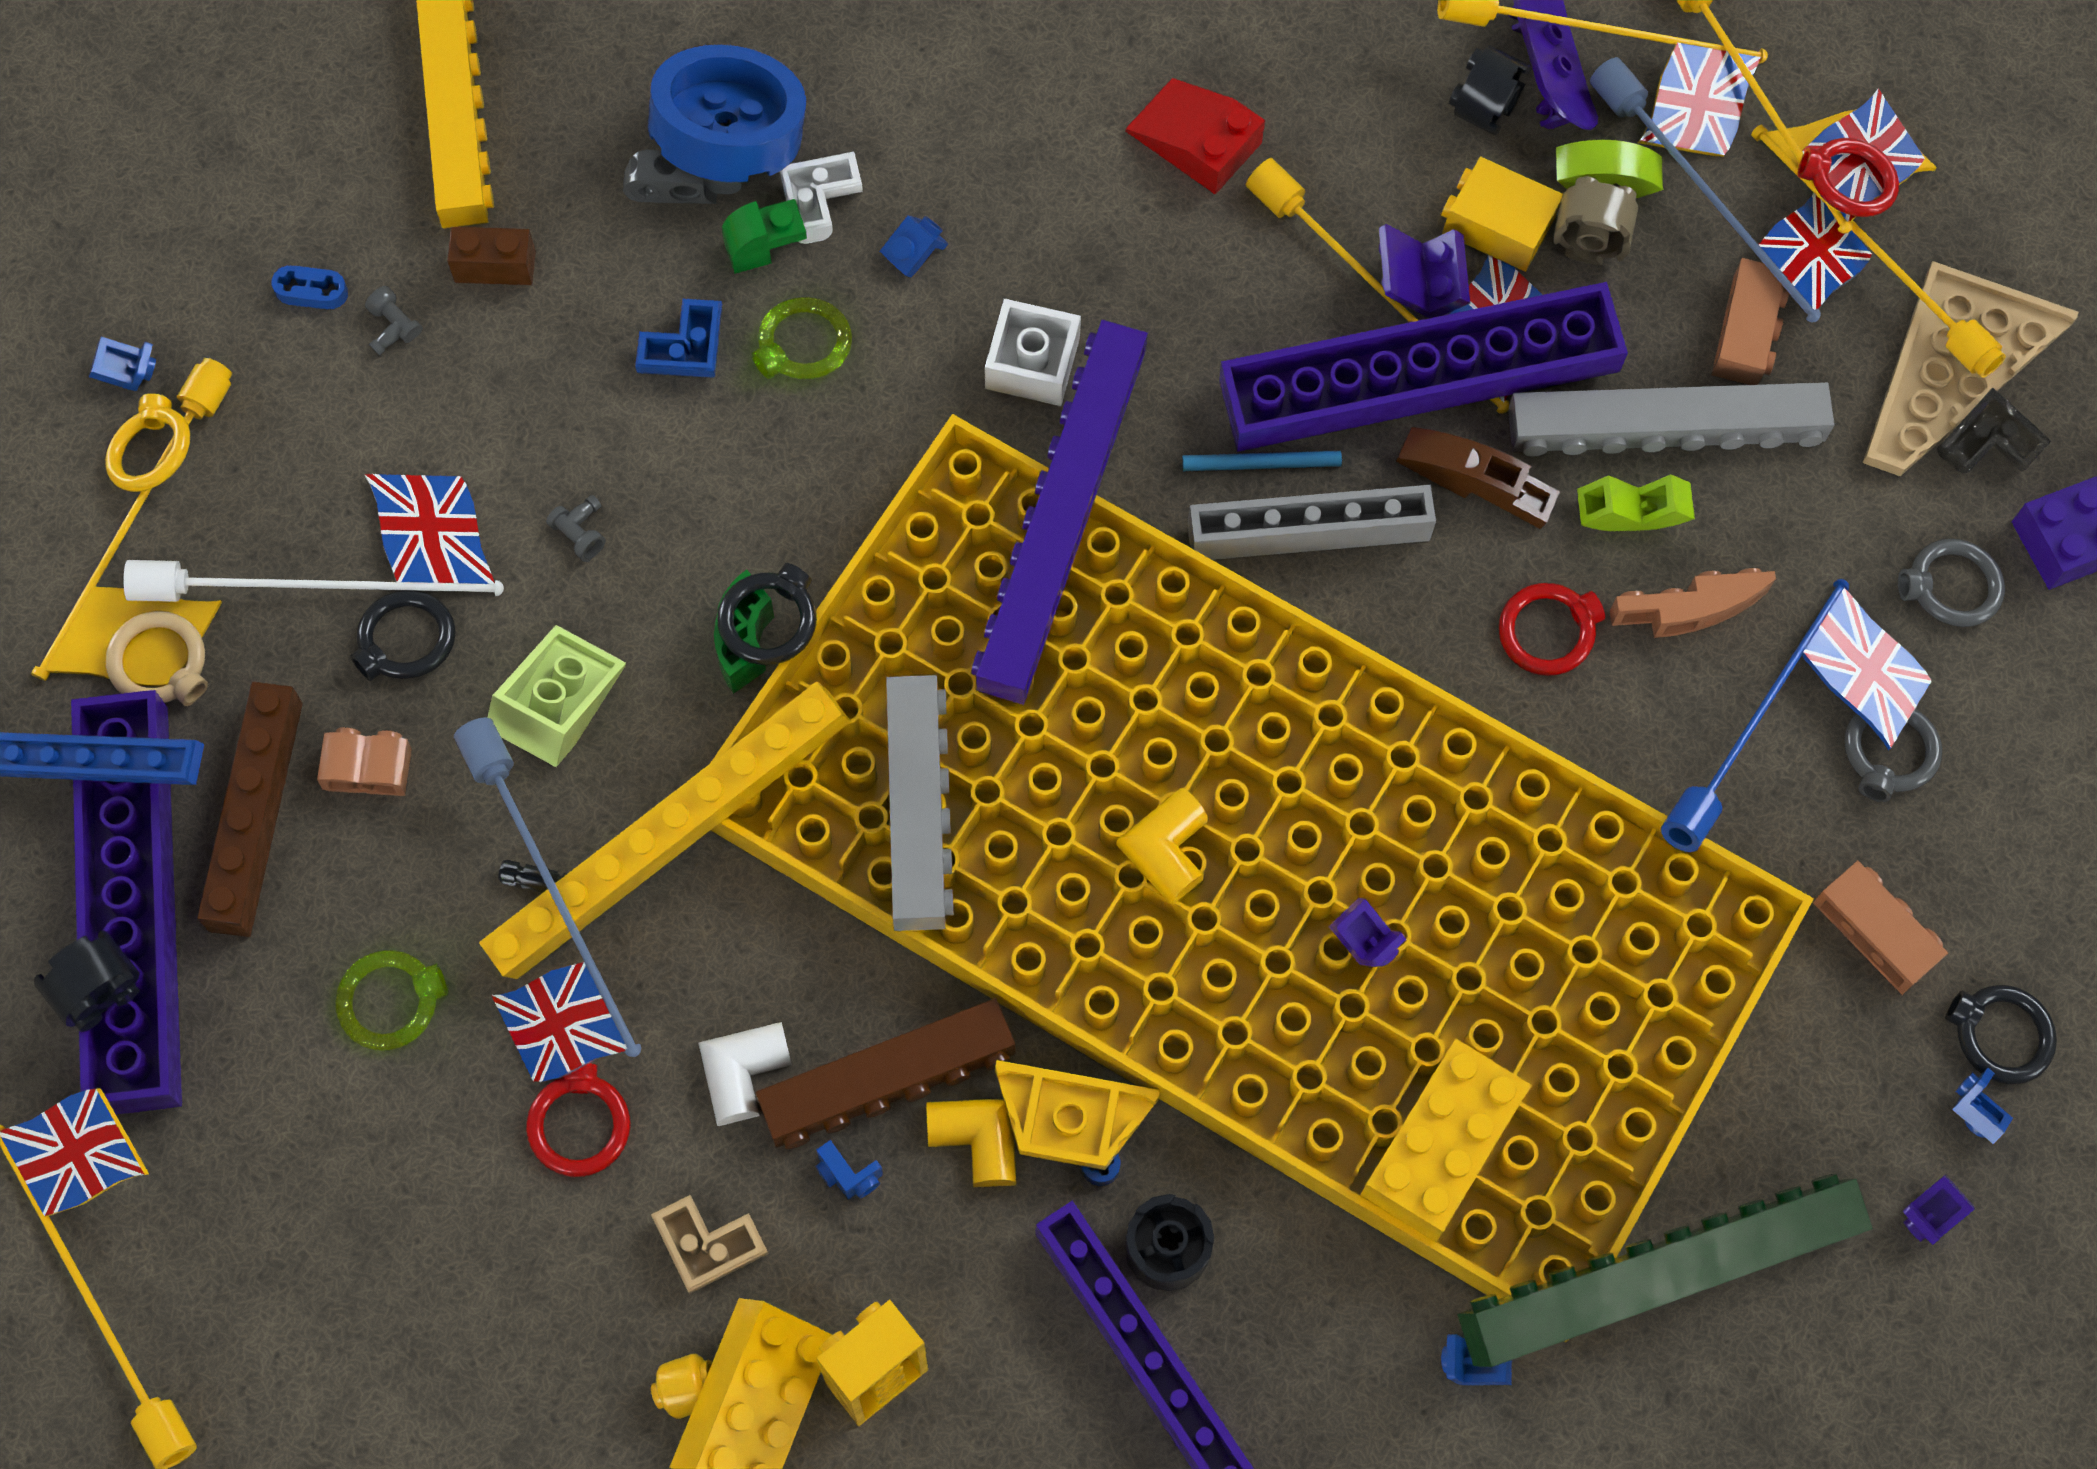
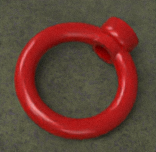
[1798,138,1899,217]
[1499,583,1606,676]
[526,1063,630,1177]

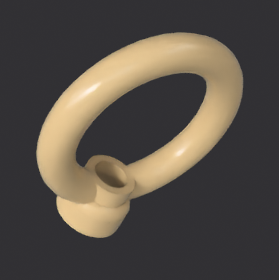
[106,611,208,706]

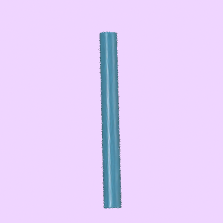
[1182,451,1342,471]

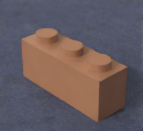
[1711,258,1789,385]
[1813,861,1948,995]

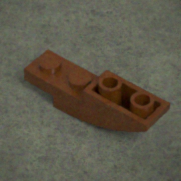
[1396,427,1560,529]

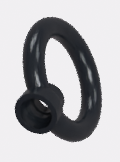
[717,563,817,665]
[350,590,456,681]
[1945,985,2057,1084]

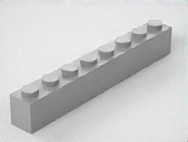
[1508,382,1834,456]

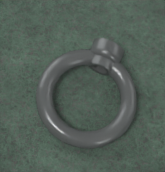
[1898,539,2005,627]
[1844,709,1942,802]

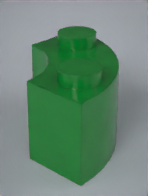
[714,569,775,694]

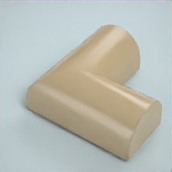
[651,1195,768,1294]

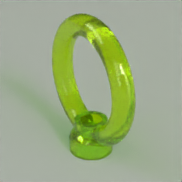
[752,297,852,379]
[335,950,449,1051]

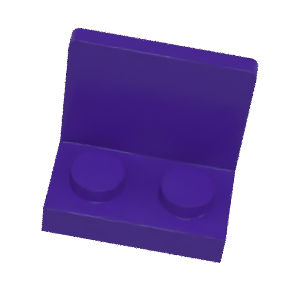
[1379,224,1470,318]

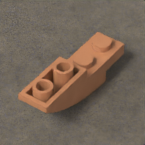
[1610,568,1776,638]

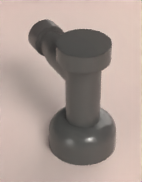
[365,286,423,356]
[546,495,606,562]

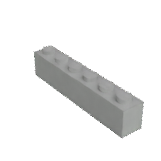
[1187,485,1436,560]
[886,675,954,931]

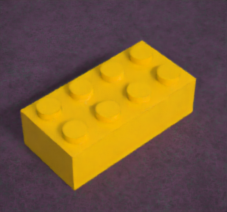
[1360,1038,1531,1242]
[669,1298,832,1469]
[817,1299,928,1426]

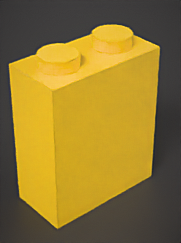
[1441,156,1563,272]

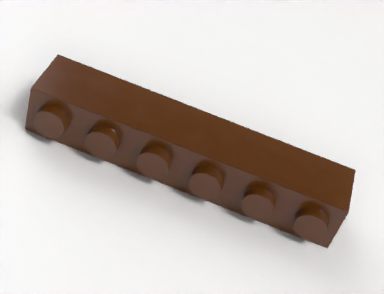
[197,682,303,937]
[755,998,1016,1149]

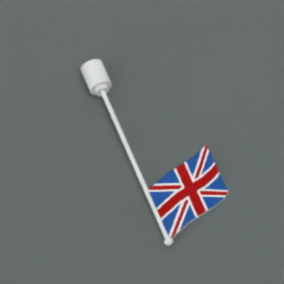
[124,474,504,602]

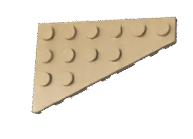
[1863,261,2079,476]

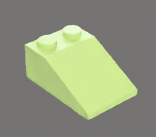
[487,625,626,767]

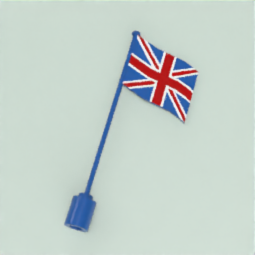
[1661,579,1931,852]

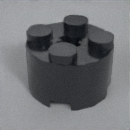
[1448,45,1531,135]
[34,930,140,1032]
[1124,1194,1215,1291]

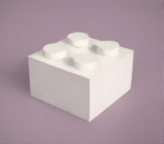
[985,299,1081,406]

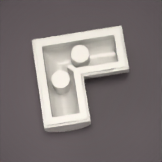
[779,152,863,244]
[699,1022,792,1126]

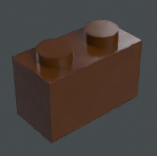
[447,226,536,285]

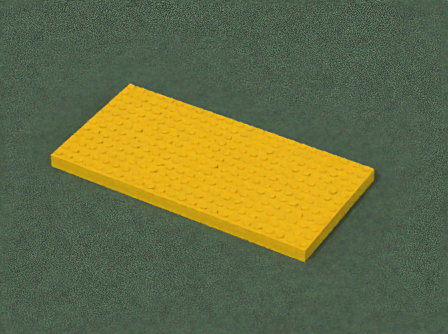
[711,414,1814,1342]

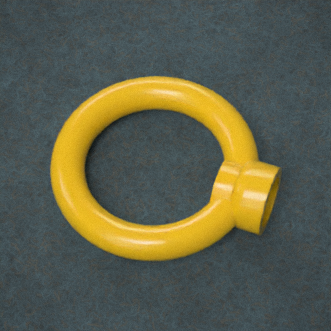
[105,394,190,492]

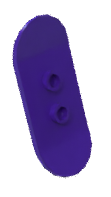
[1508,0,1598,130]

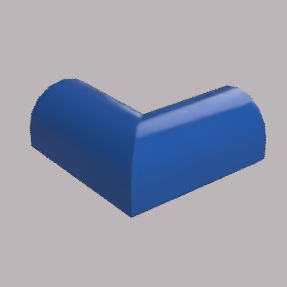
[635,299,723,378]

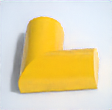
[1116,788,1208,905]
[926,1099,1016,1187]

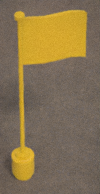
[1751,109,2006,378]
[31,358,232,687]

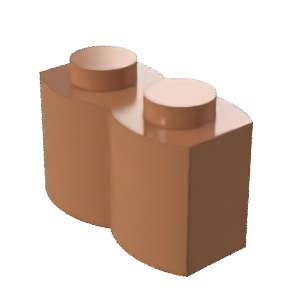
[317,727,412,796]

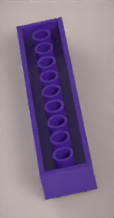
[1219,282,1628,452]
[71,690,182,1115]

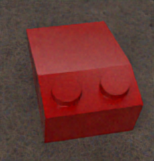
[1125,78,1265,195]

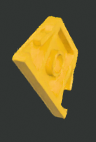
[995,1060,1160,1170]

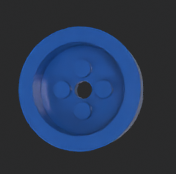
[648,45,806,182]

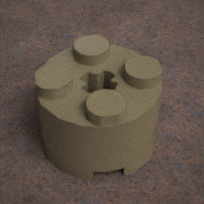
[1553,176,1638,265]

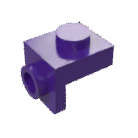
[1329,898,1406,967]
[1903,1174,1975,1245]

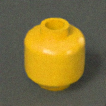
[651,1353,712,1419]

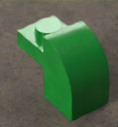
[722,199,807,274]

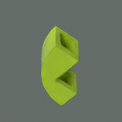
[1556,140,1663,198]
[1577,474,1695,531]

